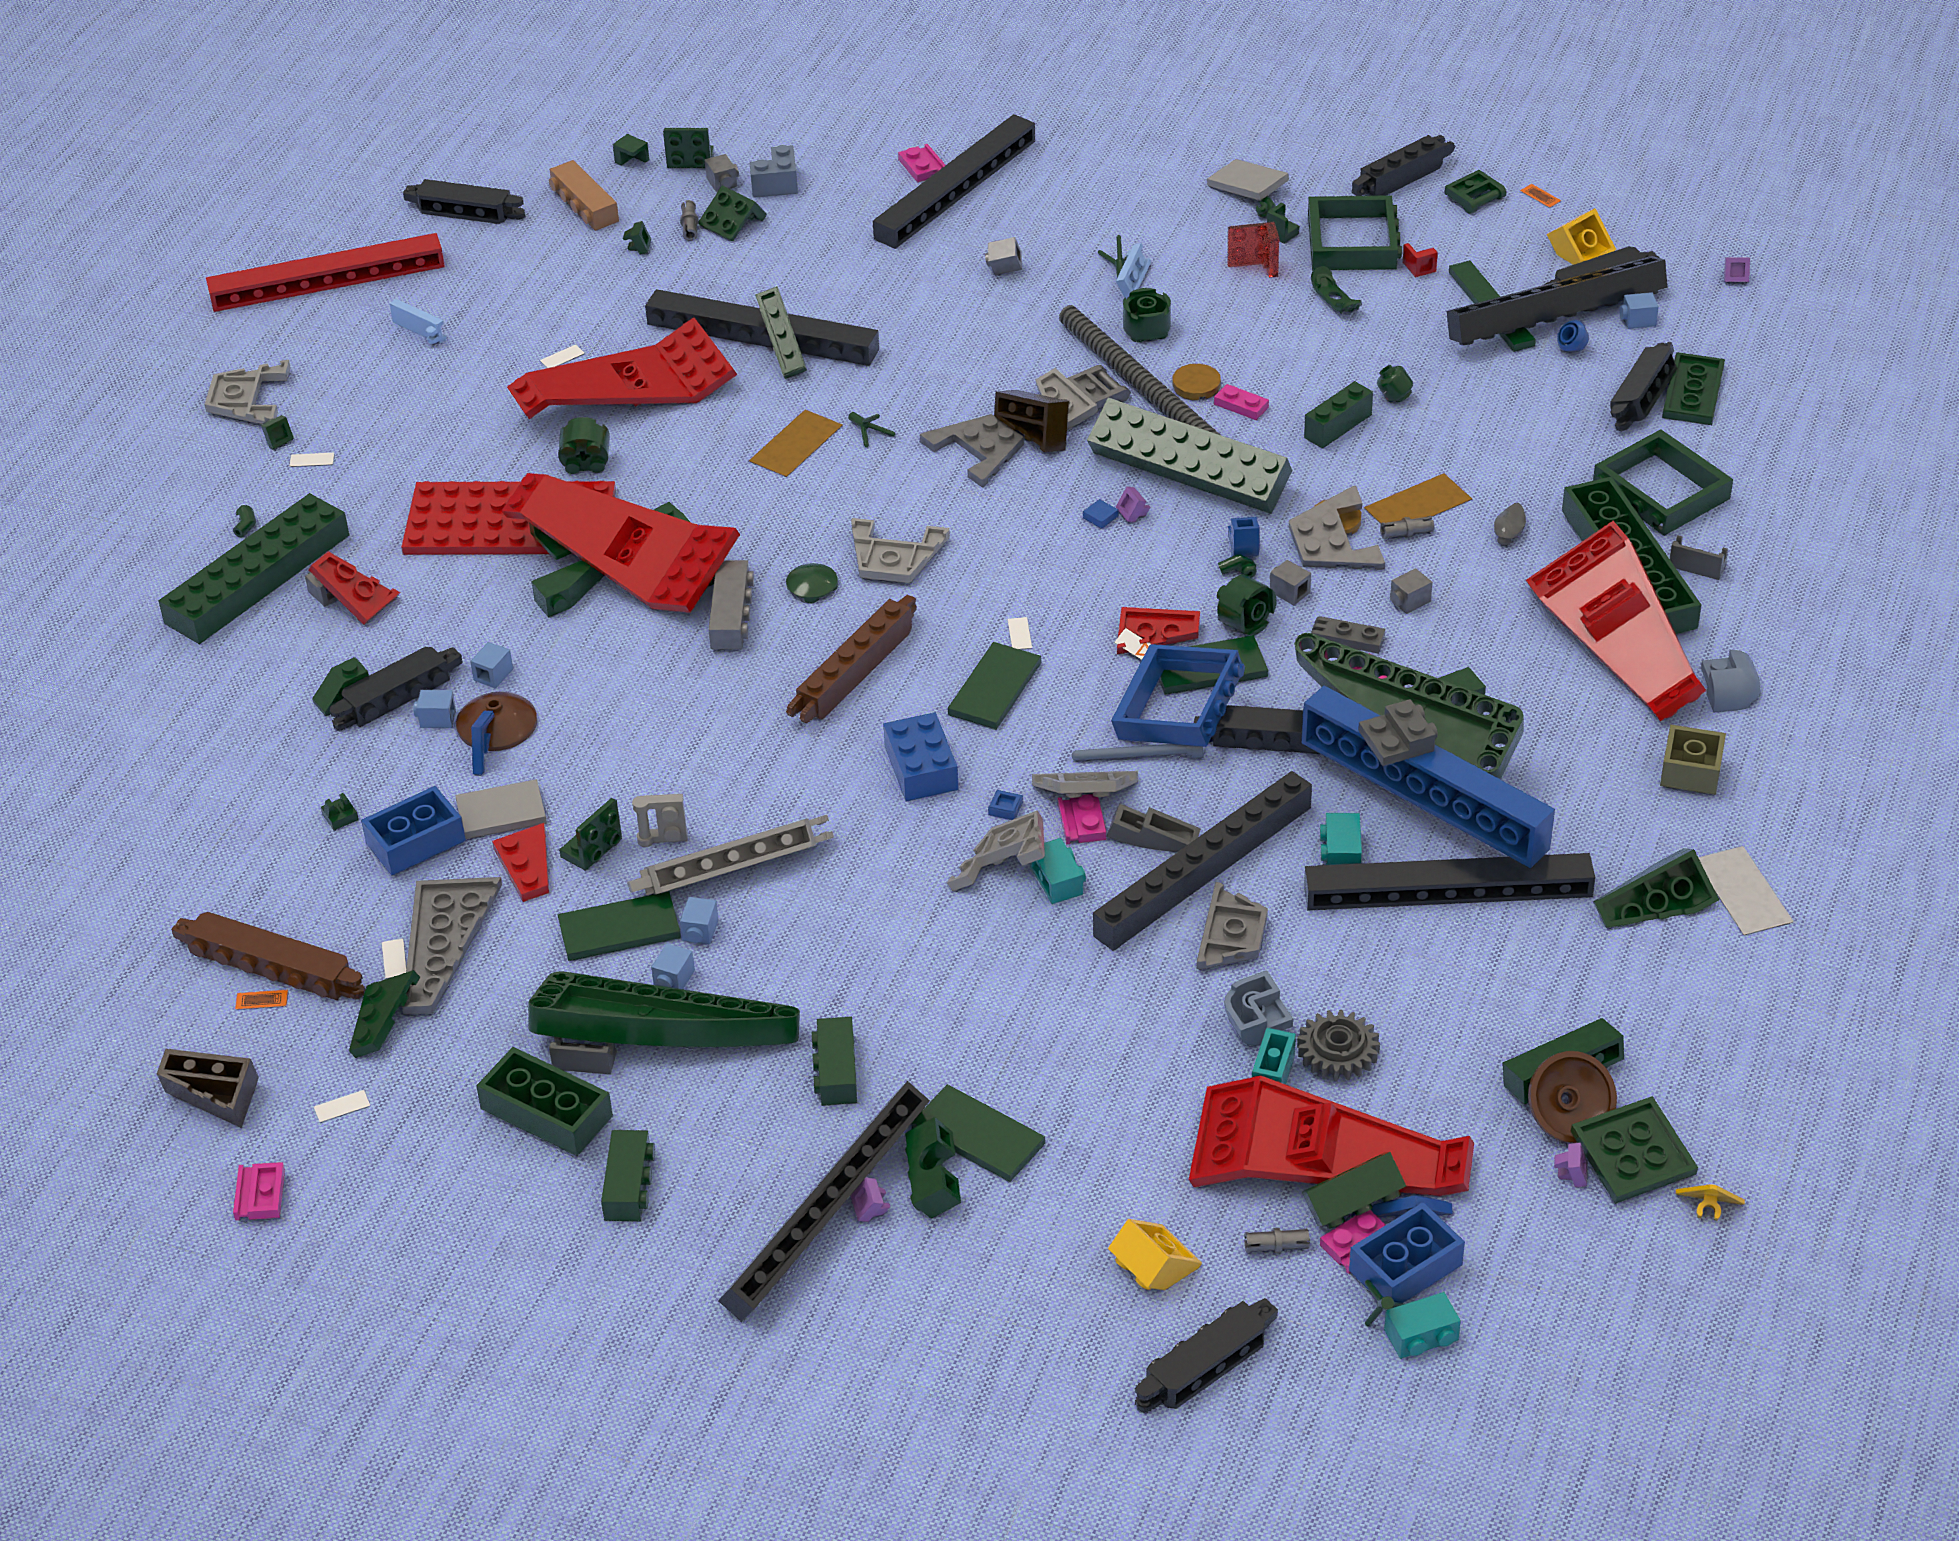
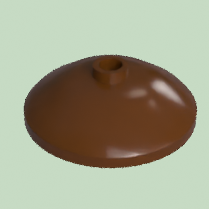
[456,691,537,751]
[1528,1051,1617,1143]

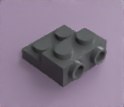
[1358,699,1438,766]

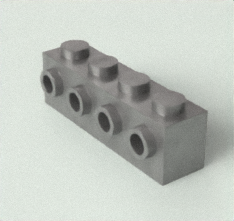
[709,560,754,650]

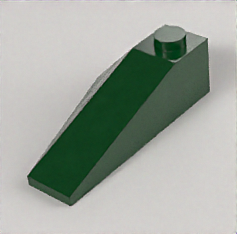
[1593,848,1719,928]

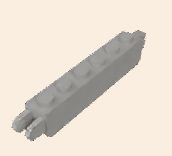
[627,815,834,895]

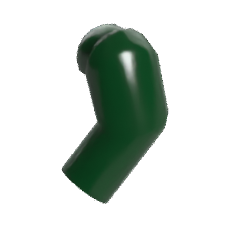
[1256,196,1276,218]
[233,505,256,538]
[1218,554,1257,578]

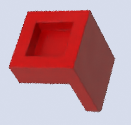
[1402,243,1438,278]

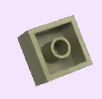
[1660,724,1726,795]

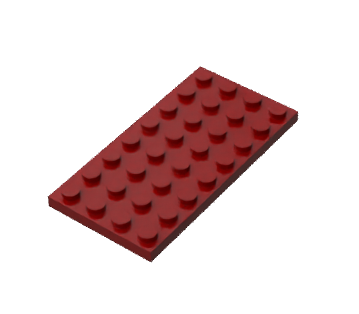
[401,481,616,555]

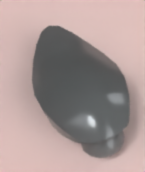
[1494,503,1526,546]

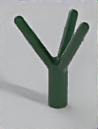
[1098,235,1127,278]
[848,412,896,447]
[1365,1280,1405,1326]

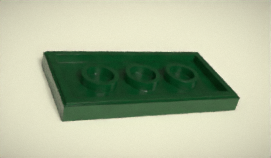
[1662,352,1725,425]
[1159,635,1268,695]
[948,642,1041,730]
[557,891,681,961]
[911,1084,1045,1182]

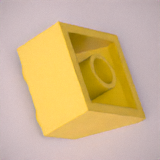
[1546,208,1616,265]
[1108,1219,1202,1290]

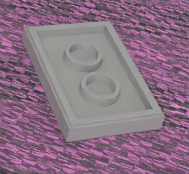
[1207,159,1289,201]
[455,779,547,839]

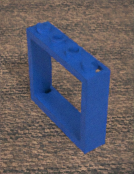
[1111,644,1245,747]

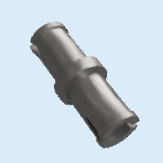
[680,200,698,241]
[1380,516,1434,539]
[1244,1228,1310,1253]

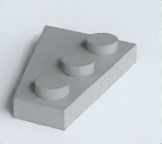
[1035,368,1098,430]

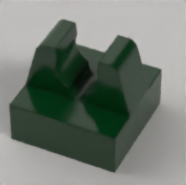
[623,221,651,255]
[261,415,294,449]
[321,793,359,831]

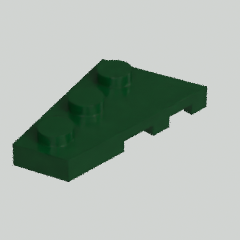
[349,970,420,1058]

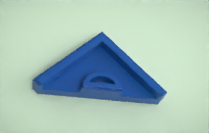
[471,711,494,775]
[1371,1195,1453,1217]

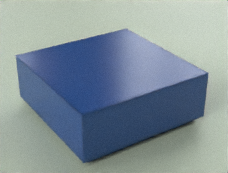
[1083,499,1119,529]
[988,790,1023,820]

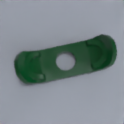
[1311,266,1362,313]

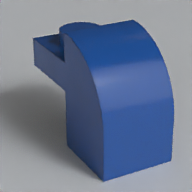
[1228,517,1260,557]

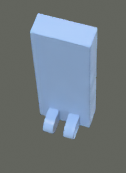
[1116,243,1151,299]
[389,299,446,344]

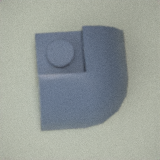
[1701,650,1761,713]
[1224,970,1293,1046]

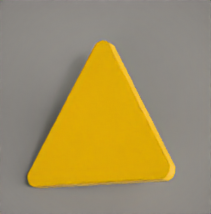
[1675,1184,1745,1221]

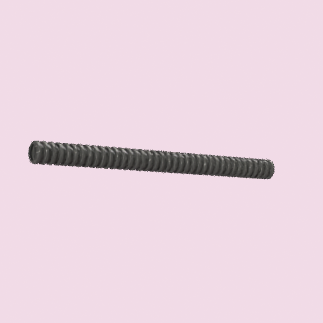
[1059,305,1221,435]

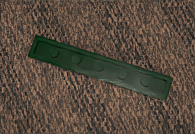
[1449,260,1536,352]

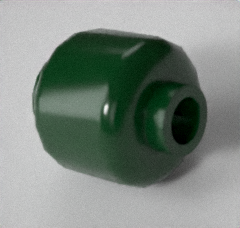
[1377,365,1413,403]

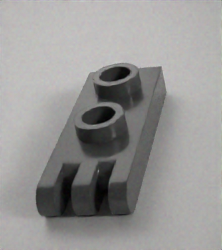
[1311,616,1386,654]

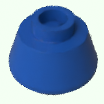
[1557,320,1589,352]

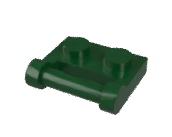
[1444,170,1507,214]

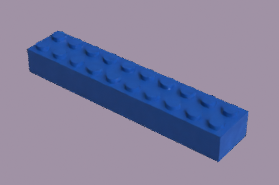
[1302,686,1555,868]

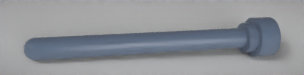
[1072,744,1204,761]

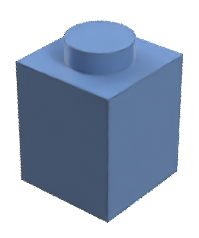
[1619,292,1659,329]
[470,642,513,688]
[413,690,456,728]
[680,897,719,944]
[651,943,695,989]

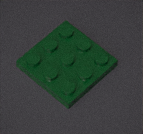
[1570,1096,1698,1204]

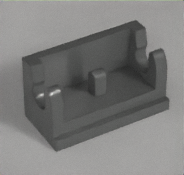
[1670,535,1728,580]
[549,1037,617,1075]

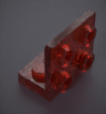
[1227,222,1279,278]

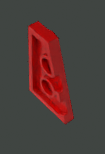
[308,551,401,625]
[1117,607,1200,654]
[492,823,549,902]

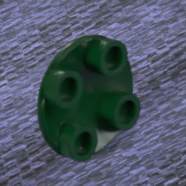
[786,563,838,603]

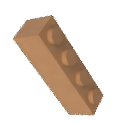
[549,160,619,231]

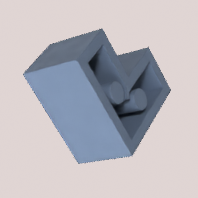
[750,145,798,197]

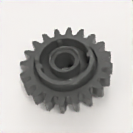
[1297,1010,1380,1081]

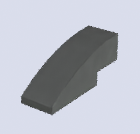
[1106,804,1201,852]

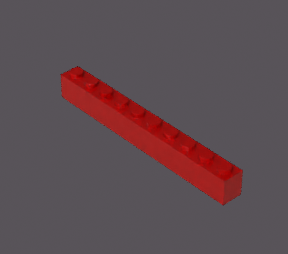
[206,233,445,312]

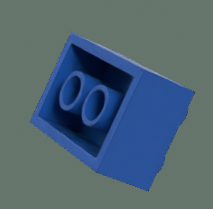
[883,712,959,802]
[361,786,466,876]
[1349,1202,1465,1303]

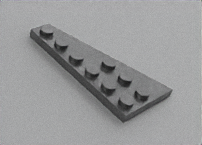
[402,877,502,1015]

